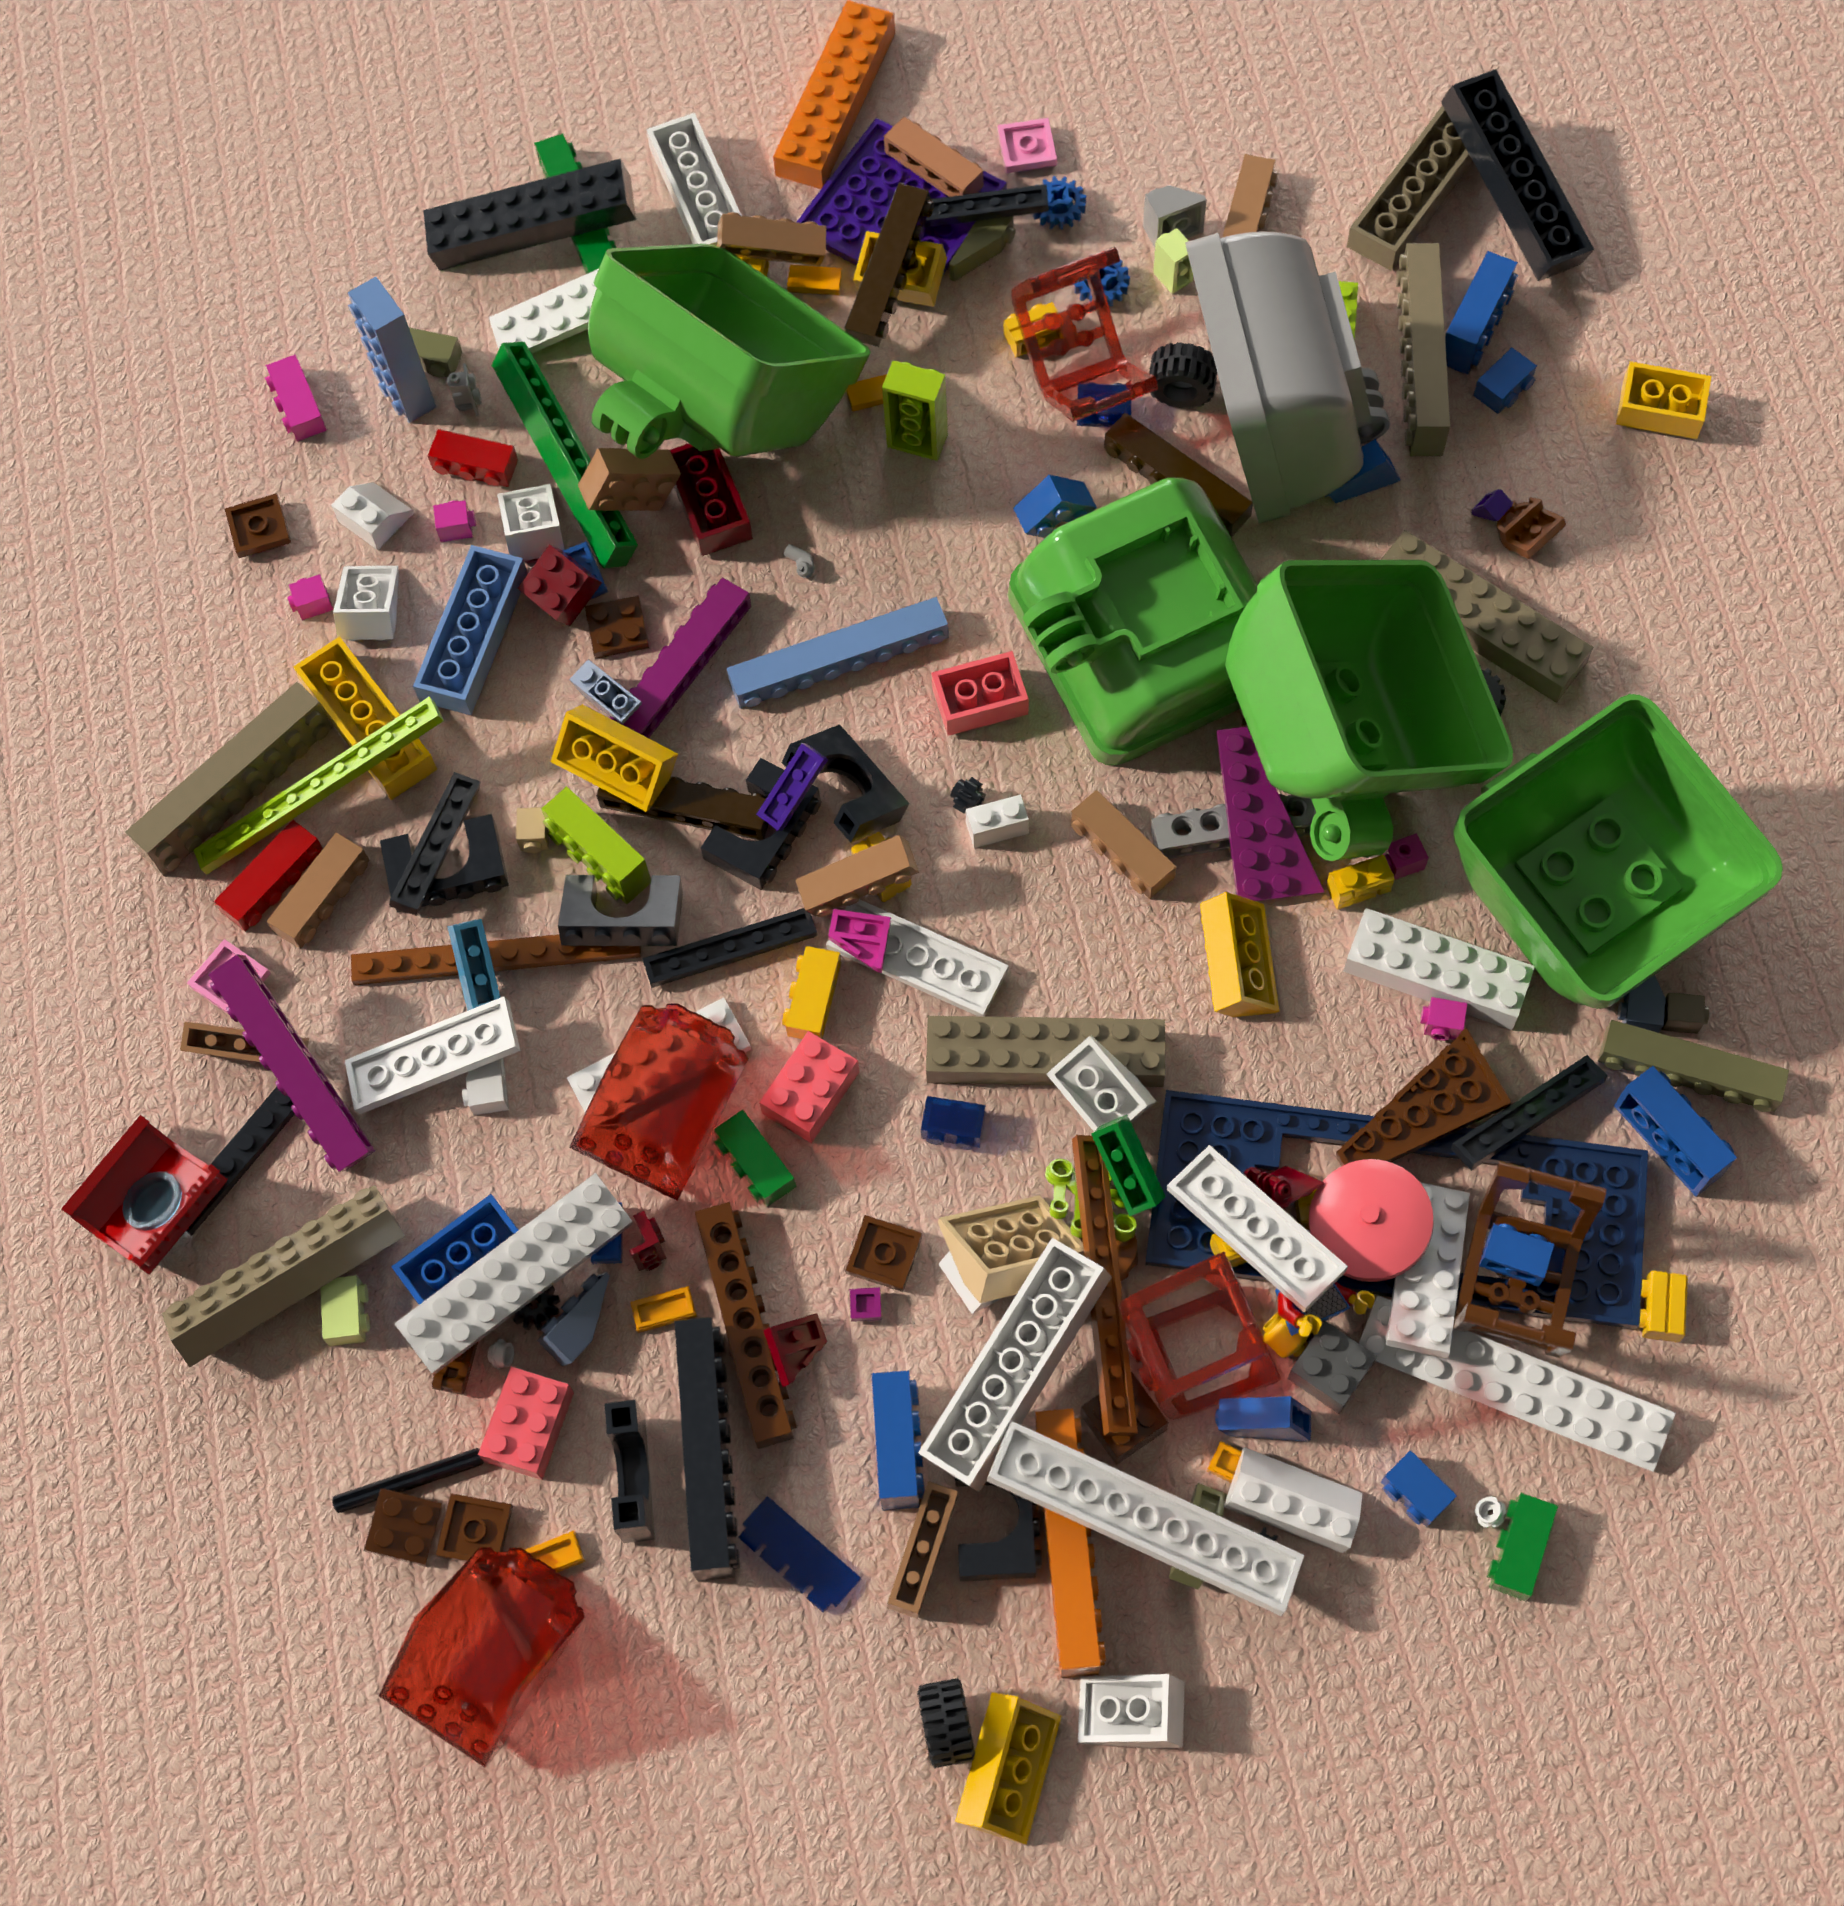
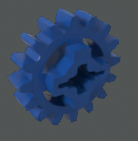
[1033,176,1086,230]
[1073,253,1130,308]

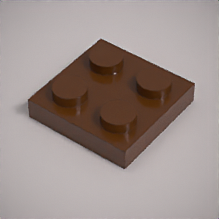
[224,493,291,558]
[585,595,649,659]
[845,1215,923,1292]
[363,1488,442,1566]
[436,1493,513,1568]

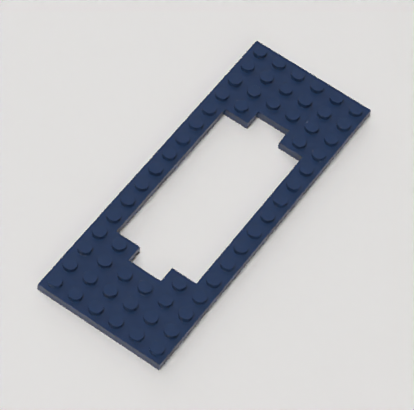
[1145,1090,1648,1329]

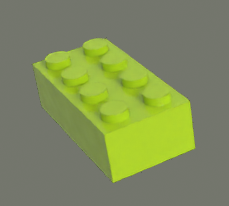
[882,360,948,461]
[541,786,651,904]

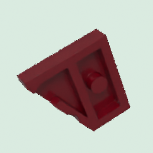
[763,1313,827,1387]

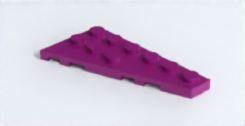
[1217,727,1324,901]

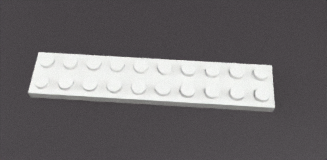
[1359,1295,1676,1472]
[986,1421,1304,1616]

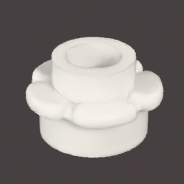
[488,1339,514,1369]
[1475,1497,1506,1528]

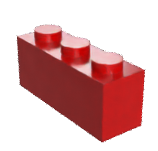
[427,429,518,487]

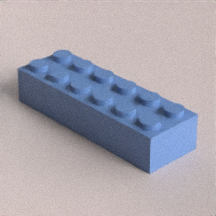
[347,277,437,423]
[413,545,528,715]

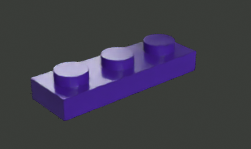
[756,743,828,831]

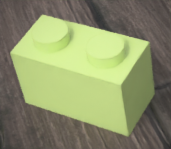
[1153,228,1193,294]
[320,1275,370,1346]

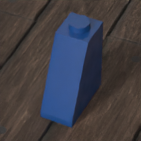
[1324,439,1401,503]
[1215,1396,1311,1442]

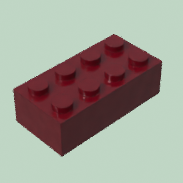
[670,443,753,556]

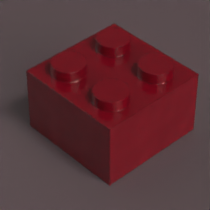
[517,544,602,626]

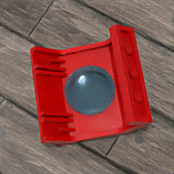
[61,1115,228,1275]

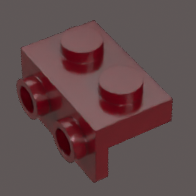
[629,1210,666,1271]

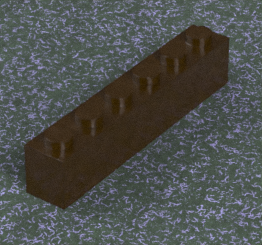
[844,183,934,347]
[1104,413,1253,538]
[596,776,768,841]

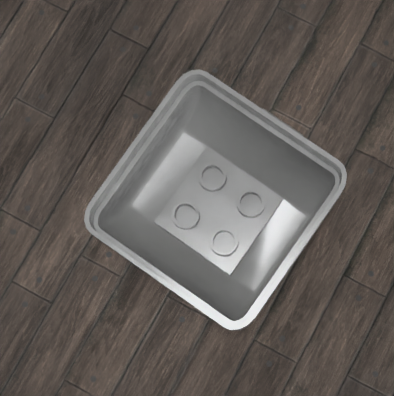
[1185,232,1390,524]

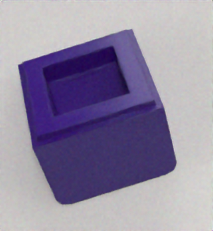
[1470,489,1513,521]

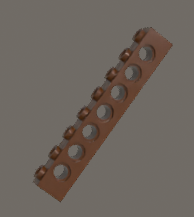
[695,1202,797,1449]

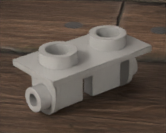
[447,363,482,416]

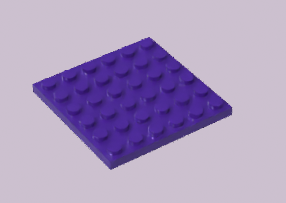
[796,118,1007,276]

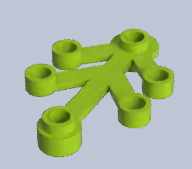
[1045,1158,1137,1242]

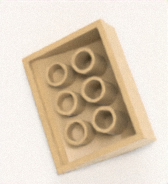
[938,1195,1084,1303]

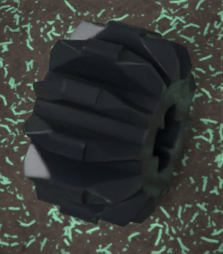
[513,1285,560,1331]

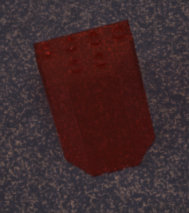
[569,1003,749,1201]
[378,1547,585,1768]

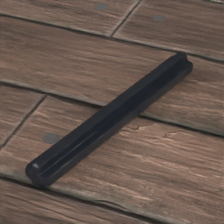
[332,1448,484,1513]

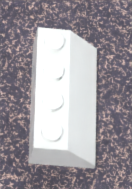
[1224,1447,1362,1553]

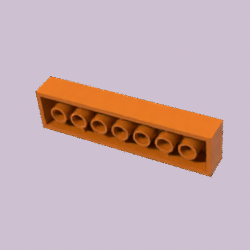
[773,0,895,189]
[1035,1408,1106,1678]

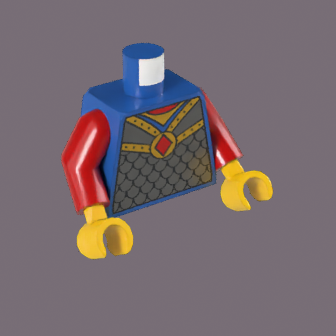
[1276,1282,1375,1337]

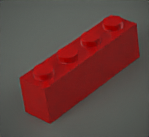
[213,820,323,932]

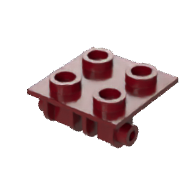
[1243,1165,1324,1209]

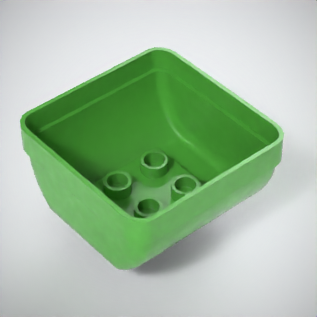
[588,244,871,459]
[1007,478,1258,765]
[1225,560,1513,861]
[1453,694,1783,1009]

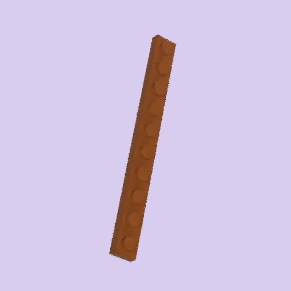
[351,934,641,985]
[1072,1135,1138,1436]

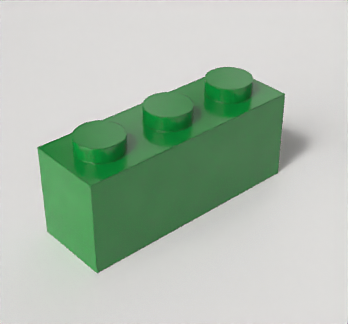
[713,1109,796,1207]
[1091,1114,1166,1216]
[1487,1493,1558,1601]

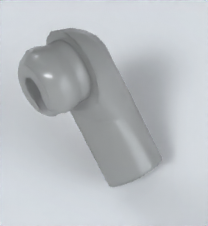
[784,544,815,578]

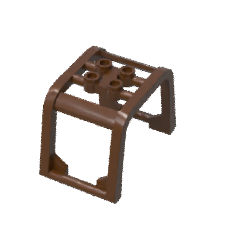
[1453,1161,1606,1358]

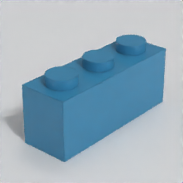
[447,919,500,1011]

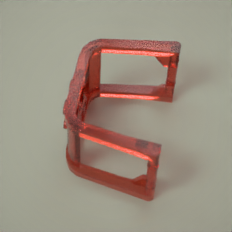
[1011,246,1158,422]
[1118,1252,1281,1420]

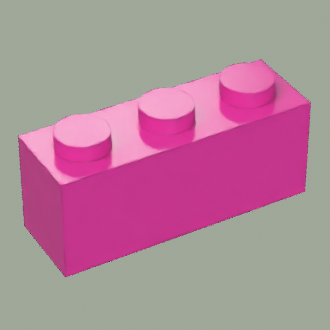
[265,354,327,442]

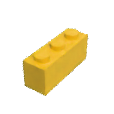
[782,946,842,1039]

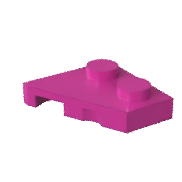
[828,909,891,973]

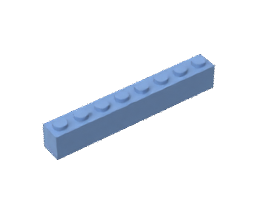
[727,597,949,708]

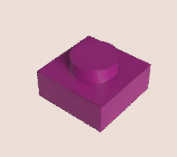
[850,1287,882,1322]

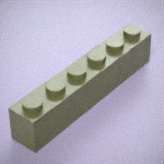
[1598,1020,1789,1112]

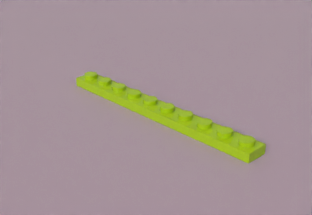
[193,696,444,874]

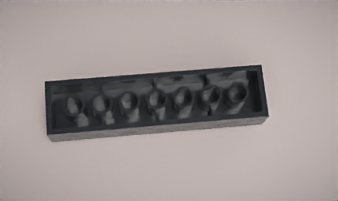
[1441,69,1594,282]
[423,158,636,271]
[675,1317,740,1582]

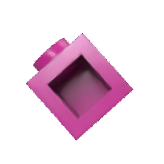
[433,500,476,542]
[287,574,334,620]
[1382,833,1429,880]
[1420,997,1467,1041]

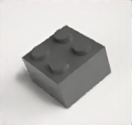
[1287,1321,1377,1414]

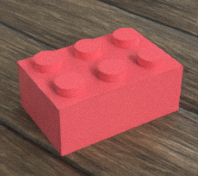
[931,651,1029,736]
[759,1031,860,1144]
[478,1367,574,1480]

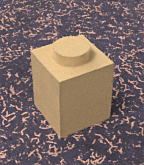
[516,807,549,853]

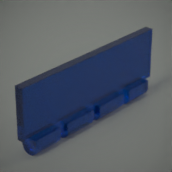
[738,1496,861,1613]

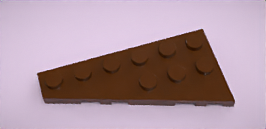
[1335,1028,1511,1166]

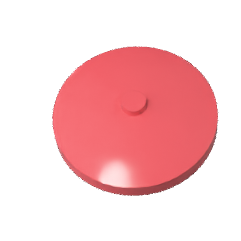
[1309,1159,1434,1282]

